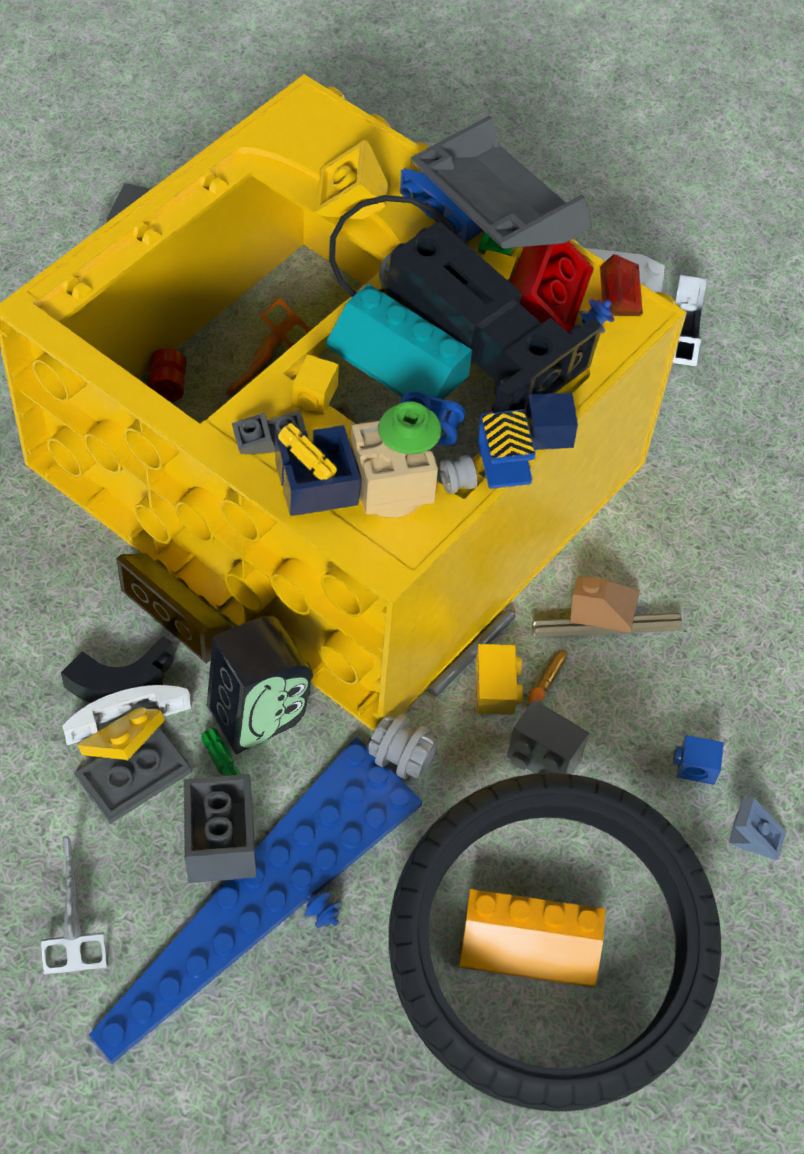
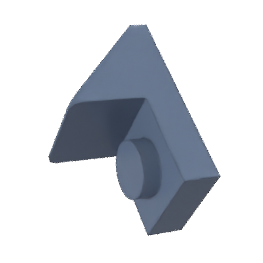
[729,798,786,860]

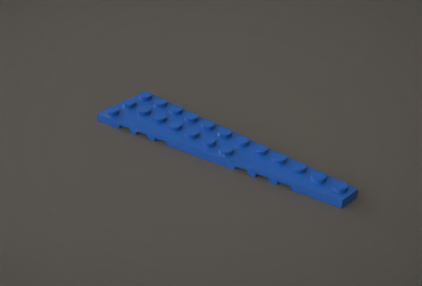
[89,736,422,1064]

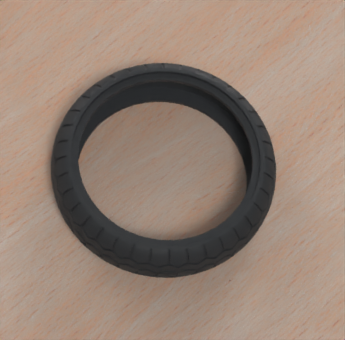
[388,773,721,1112]

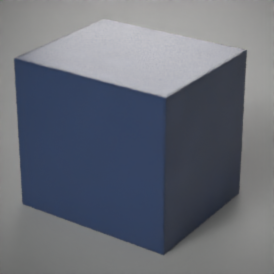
[526,393,578,450]

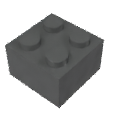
[507,700,589,774]

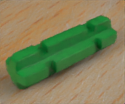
[201,728,241,776]

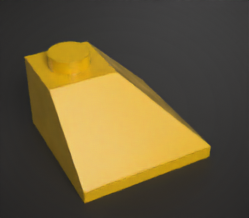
[315,140,388,219]

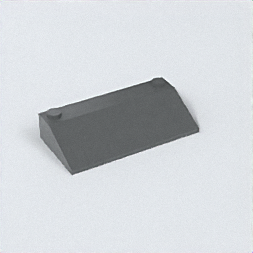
[411,116,592,248]

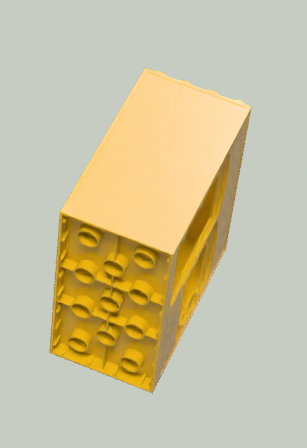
[0,74,687,731]

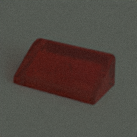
[600,254,643,316]

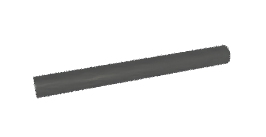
[428,609,516,697]

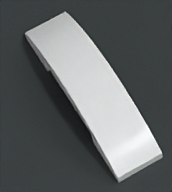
[62,685,191,745]

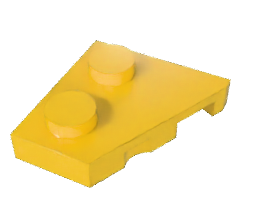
[77,708,165,760]

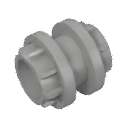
[368,714,438,779]

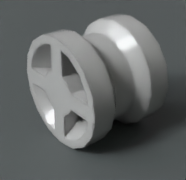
[439,454,477,494]

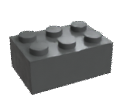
[184,774,256,883]

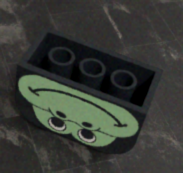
[206,616,313,754]

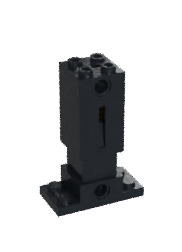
[386,221,602,414]

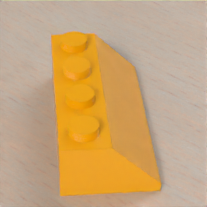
[459,889,606,988]

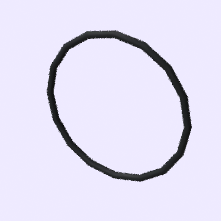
[329,195,459,297]

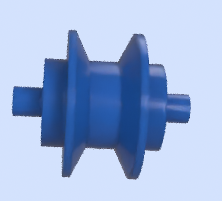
[579,299,615,333]
[305,891,341,928]

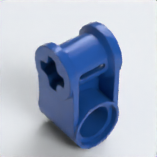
[400,391,466,446]

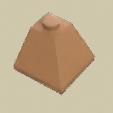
[570,576,640,633]

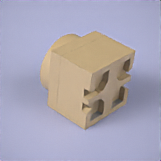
[351,421,438,517]

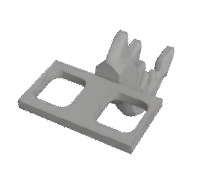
[40,836,107,975]

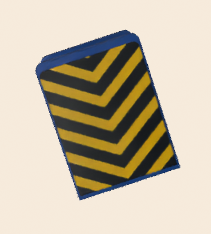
[478,409,536,489]

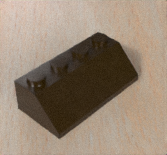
[116,553,233,664]

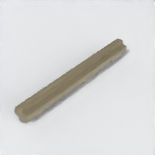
[532,613,682,638]

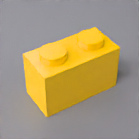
[476,644,523,714]

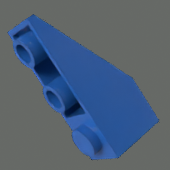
[400,168,484,243]

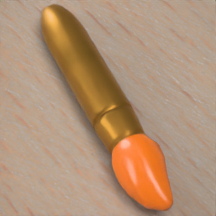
[529,649,567,705]

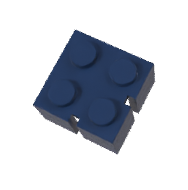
[275,425,361,516]

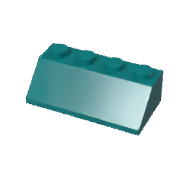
[325,284,472,400]

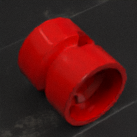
[147,348,187,402]

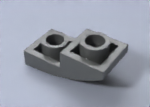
[232,410,309,454]

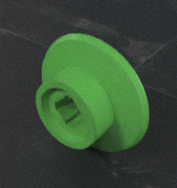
[378,402,442,454]

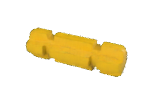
[278,423,337,480]

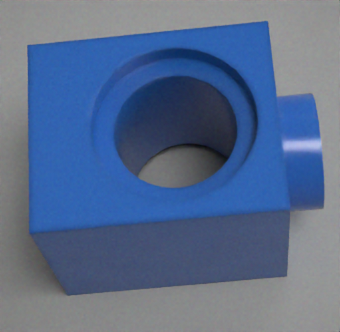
[673,735,724,785]

